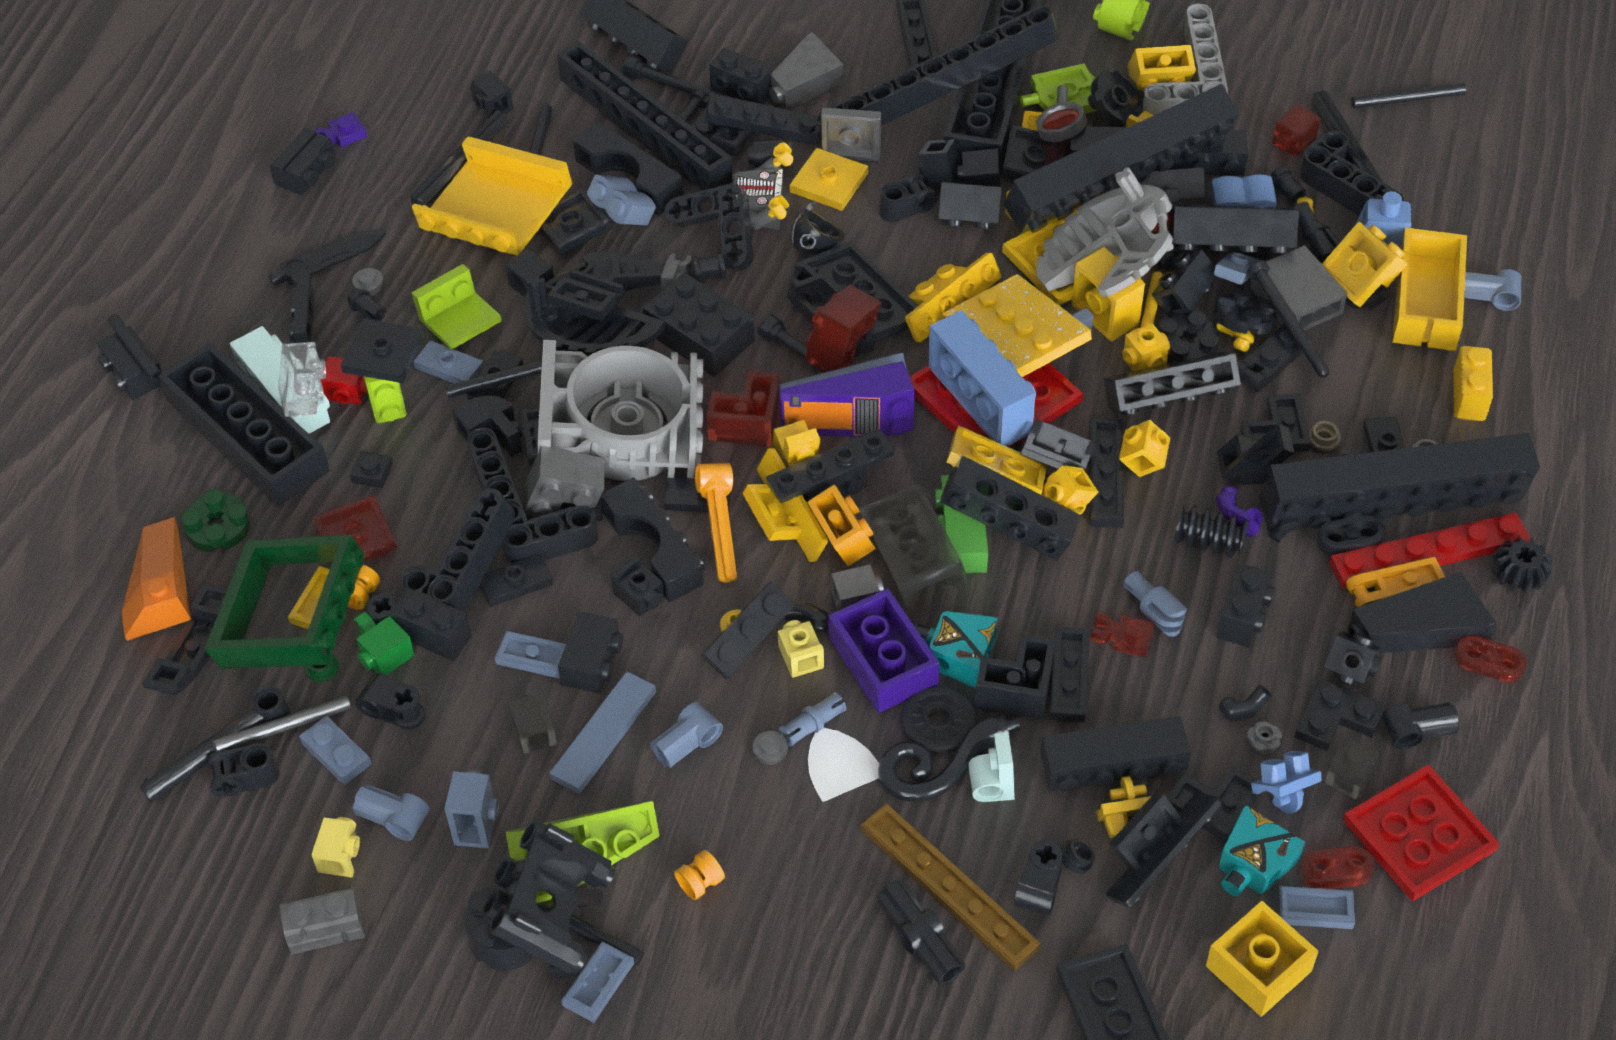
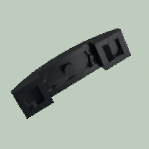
[142,583,228,696]

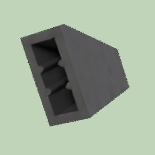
[769,32,844,110]

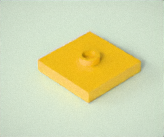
[790,148,869,211]

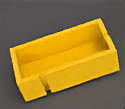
[1392,228,1467,351]

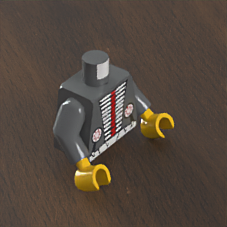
[728,142,793,230]

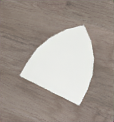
[808,728,879,802]

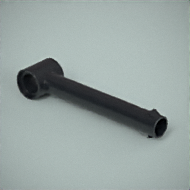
[140,686,291,803]

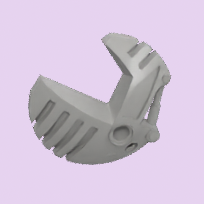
[1036,167,1174,297]

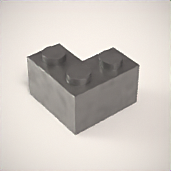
[523,445,605,517]

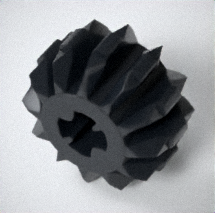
[1493,535,1552,594]

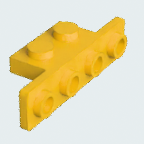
[905,252,1001,342]
[743,448,828,562]

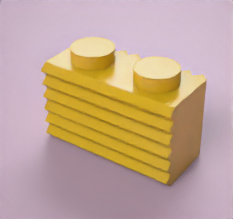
[1453,346,1493,421]

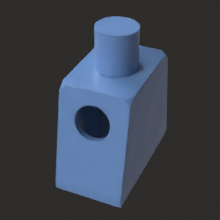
[1355,192,1411,247]

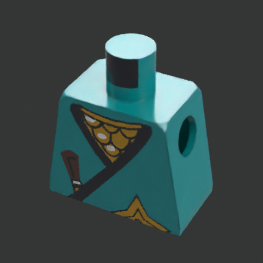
[916,611,998,688]
[1219,806,1305,897]

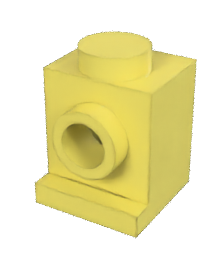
[778,620,824,678]
[312,817,360,878]

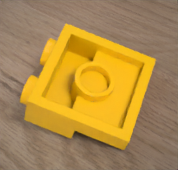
[1322,222,1408,307]

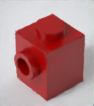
[319,356,368,405]

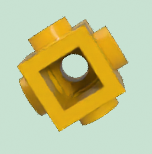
[1122,323,1170,371]
[1119,420,1170,478]
[1041,465,1098,514]

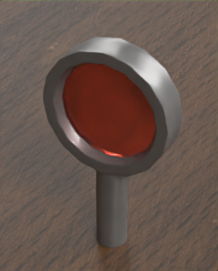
[1036,85,1087,142]

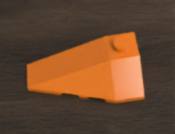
[122,517,192,641]

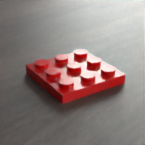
[1342,764,1500,902]

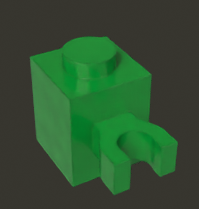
[354,612,415,675]

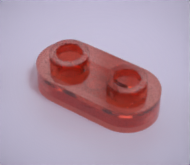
[1455,635,1527,682]
[1300,846,1375,889]

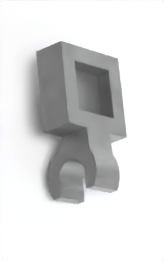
[661,253,692,291]

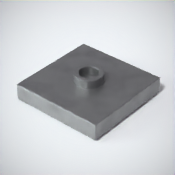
[821,108,881,161]

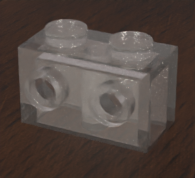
[278,342,326,417]

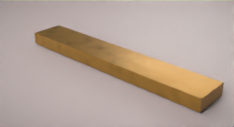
[861,803,1041,972]

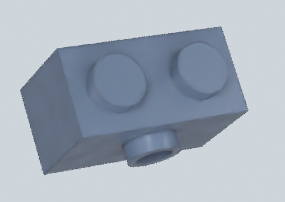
[445,771,499,849]

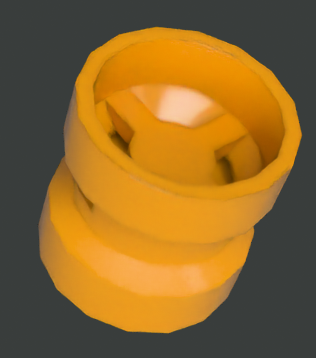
[347,565,381,610]
[674,850,725,901]

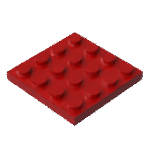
[909,363,1083,448]

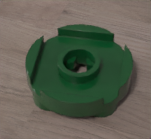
[181,489,250,552]

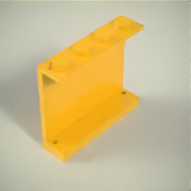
[412,136,573,256]

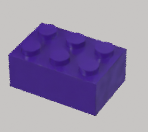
[828,588,939,714]

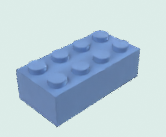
[929,310,1036,446]

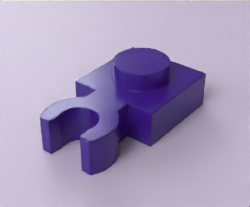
[314,112,367,147]

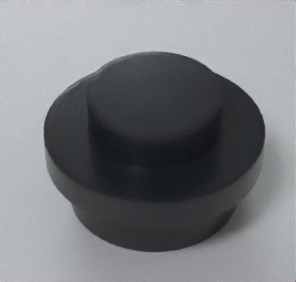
[1061,838,1095,874]

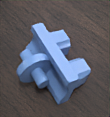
[1251,751,1322,814]

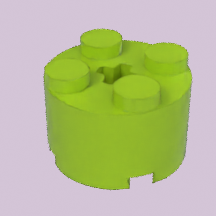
[1093,0,1150,41]

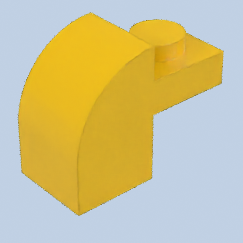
[772,420,820,468]

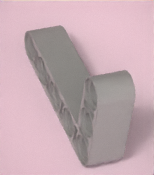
[1142,3,1228,115]

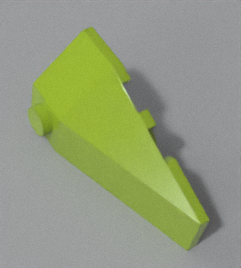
[505,801,660,903]

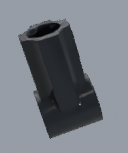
[1382,702,1460,750]

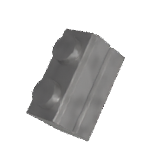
[280,888,365,955]

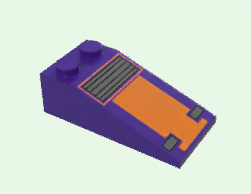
[779,361,914,437]

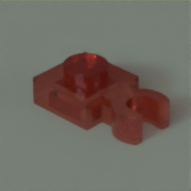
[1091,614,1155,657]

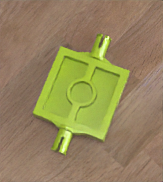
[1019,63,1097,116]

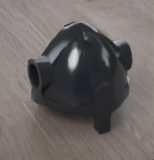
[791,200,845,254]

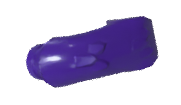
[1215,486,1263,537]

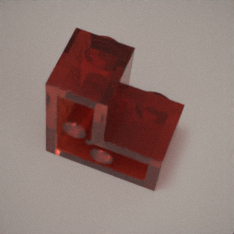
[805,285,881,372]
[707,370,780,447]

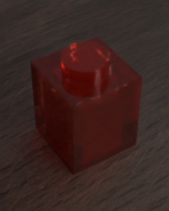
[1272,104,1321,157]

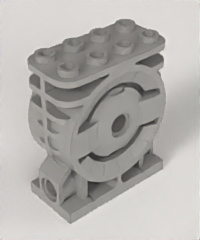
[538,340,703,481]

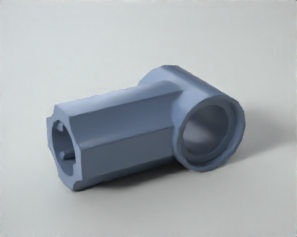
[1464,269,1522,311]
[650,702,723,768]
[352,784,430,841]

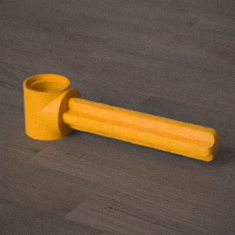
[695,463,737,583]

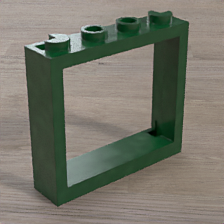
[205,535,365,669]

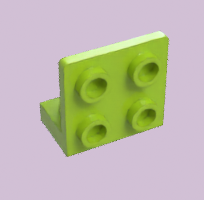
[411,264,502,349]

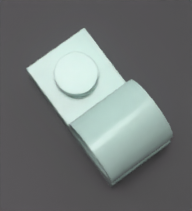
[968,732,1014,802]

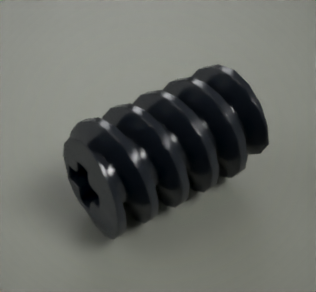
[1175,504,1249,558]

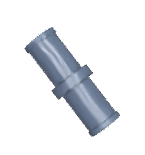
[778,692,846,747]

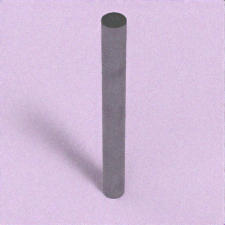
[213,696,351,752]

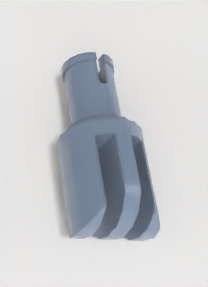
[1123,571,1187,637]

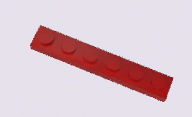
[1329,513,1530,589]

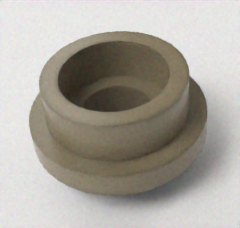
[1309,421,1341,451]

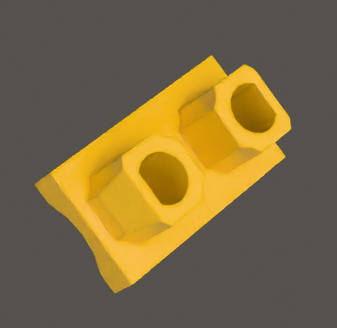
[1096,776,1165,838]

